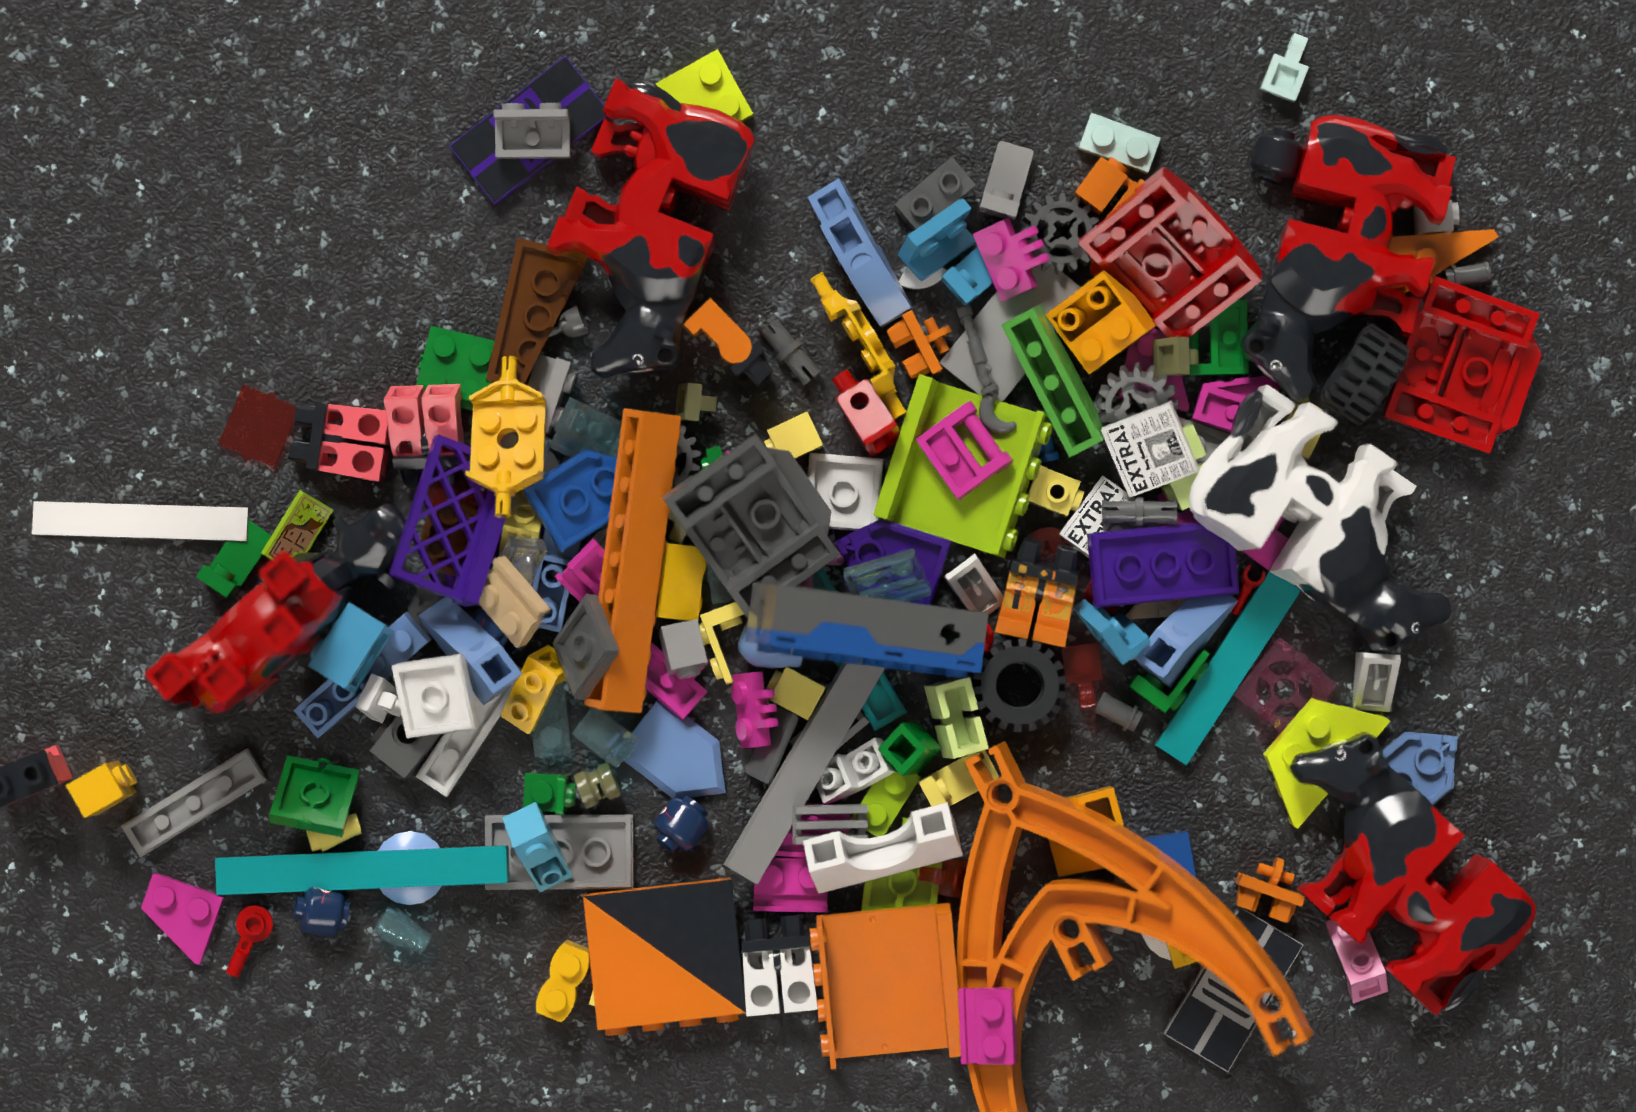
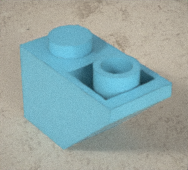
[502,802,573,892]

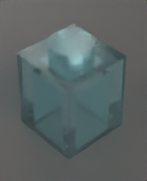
[572,707,639,768]

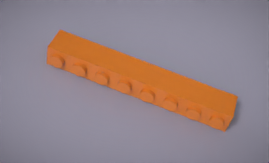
[584,409,681,713]

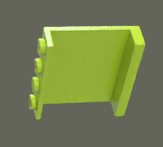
[873,374,1053,558]

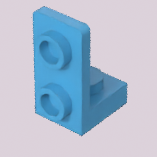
[941,247,993,306]

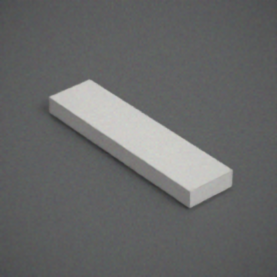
[416,664,522,797]

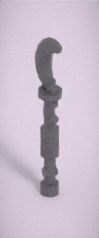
[957,305,1017,434]

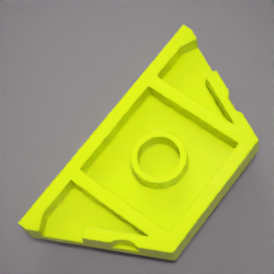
[1263,698,1390,829]

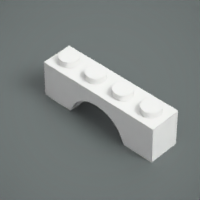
[803,803,963,893]

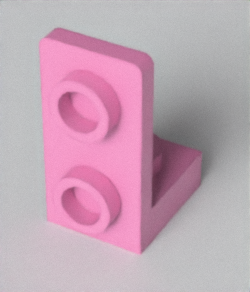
[1326,919,1388,1003]

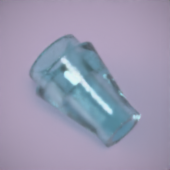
[373,906,432,954]

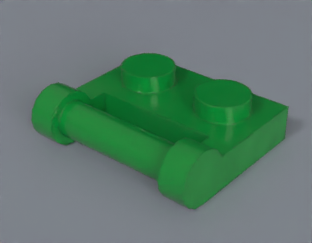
[1181,300,1249,376]

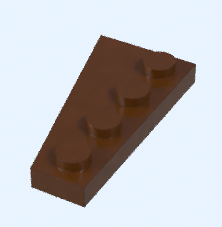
[486,238,588,385]

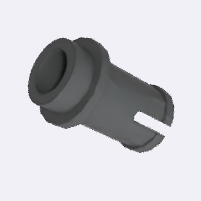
[1442,262,1492,288]
[1094,692,1143,732]

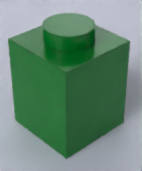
[878,722,942,776]

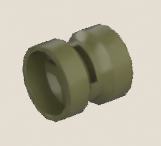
[574,762,621,809]

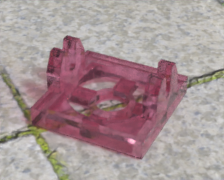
[1233,637,1337,733]

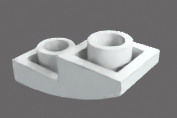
[816,738,896,804]

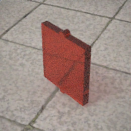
[218,384,296,467]

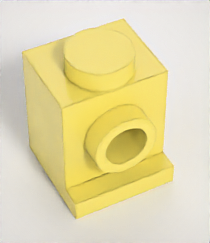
[1027,466,1085,517]

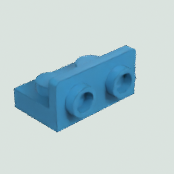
[897,198,975,281]
[1073,599,1151,665]

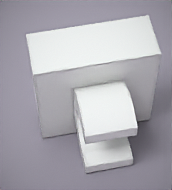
[355,673,401,723]

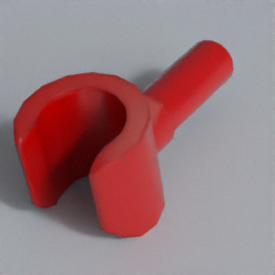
[1231,564,1265,616]

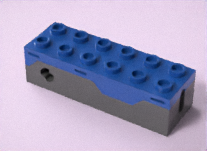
[745,582,994,679]

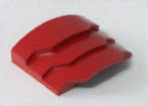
[1078,167,1262,338]
[1382,276,1542,454]

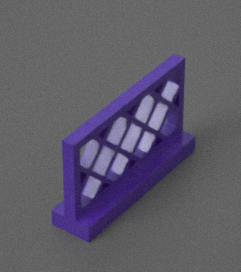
[389,434,513,607]

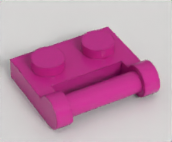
[915,401,1013,500]

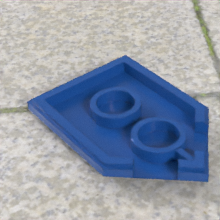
[523,449,617,552]

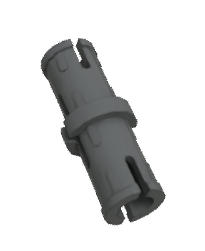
[757,315,822,386]
[1102,498,1177,527]

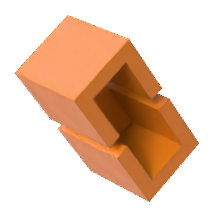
[1073,156,1145,216]

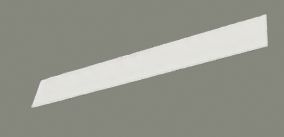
[32,501,248,541]

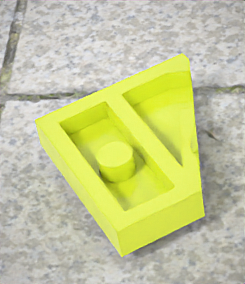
[656,49,753,122]

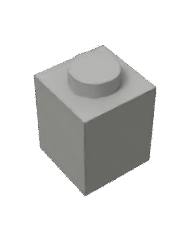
[658,619,708,679]

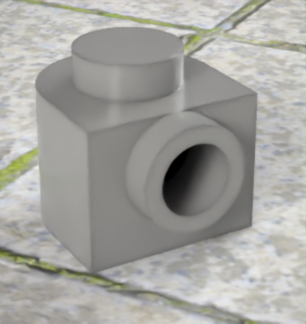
[1413,200,1459,236]

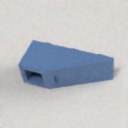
[1135,594,1238,689]
[417,597,522,706]

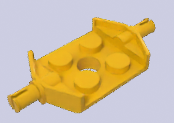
[810,272,907,420]
[466,356,547,518]

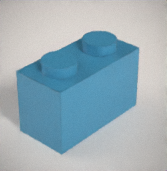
[308,603,394,694]

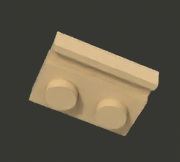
[478,555,551,648]

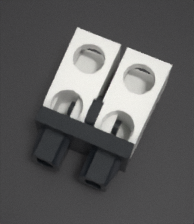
[742,915,818,1016]

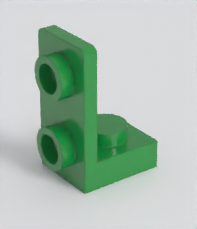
[196,519,271,598]
[1127,649,1210,713]
[523,773,576,815]

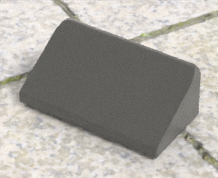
[746,706,799,784]

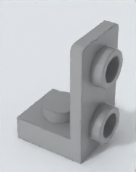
[978,141,1034,222]

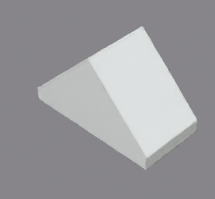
[943,554,1004,615]
[1353,652,1401,712]

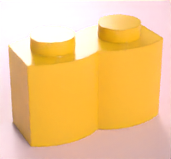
[536,940,590,1022]

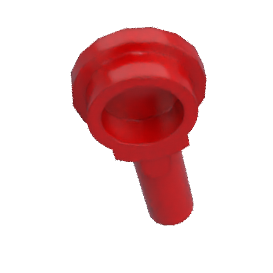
[225,905,274,978]

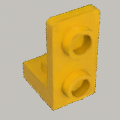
[501,645,567,734]

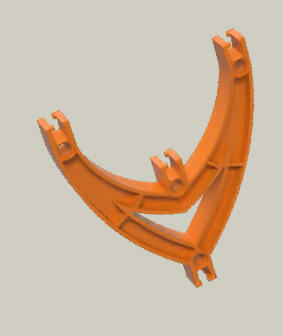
[957,741,1313,1112]

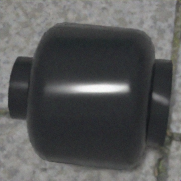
[1250,128,1303,186]

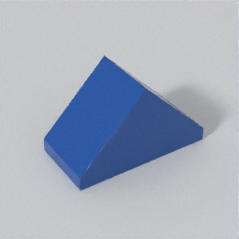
[1143,830,1196,878]

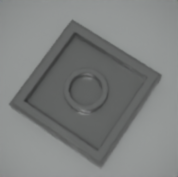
[552,594,620,700]

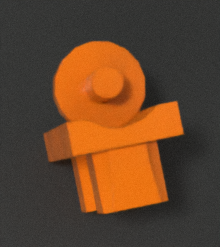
[886,310,952,379]
[1235,857,1306,923]

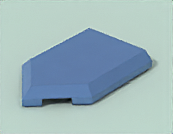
[616,700,726,799]
[1382,732,1458,805]

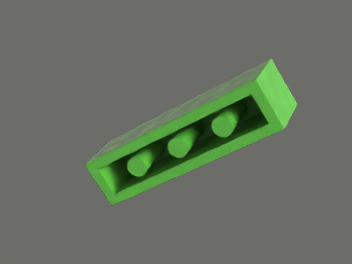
[1001,304,1105,457]

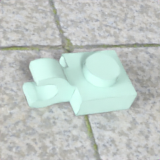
[1260,33,1309,102]

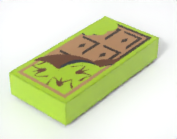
[261,490,333,560]

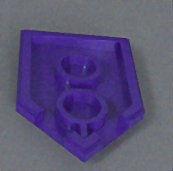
[834,518,951,606]

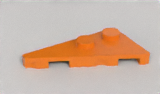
[1389,229,1499,293]

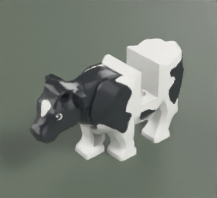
[1189,385,1452,654]

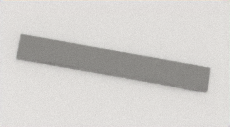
[723,663,885,884]

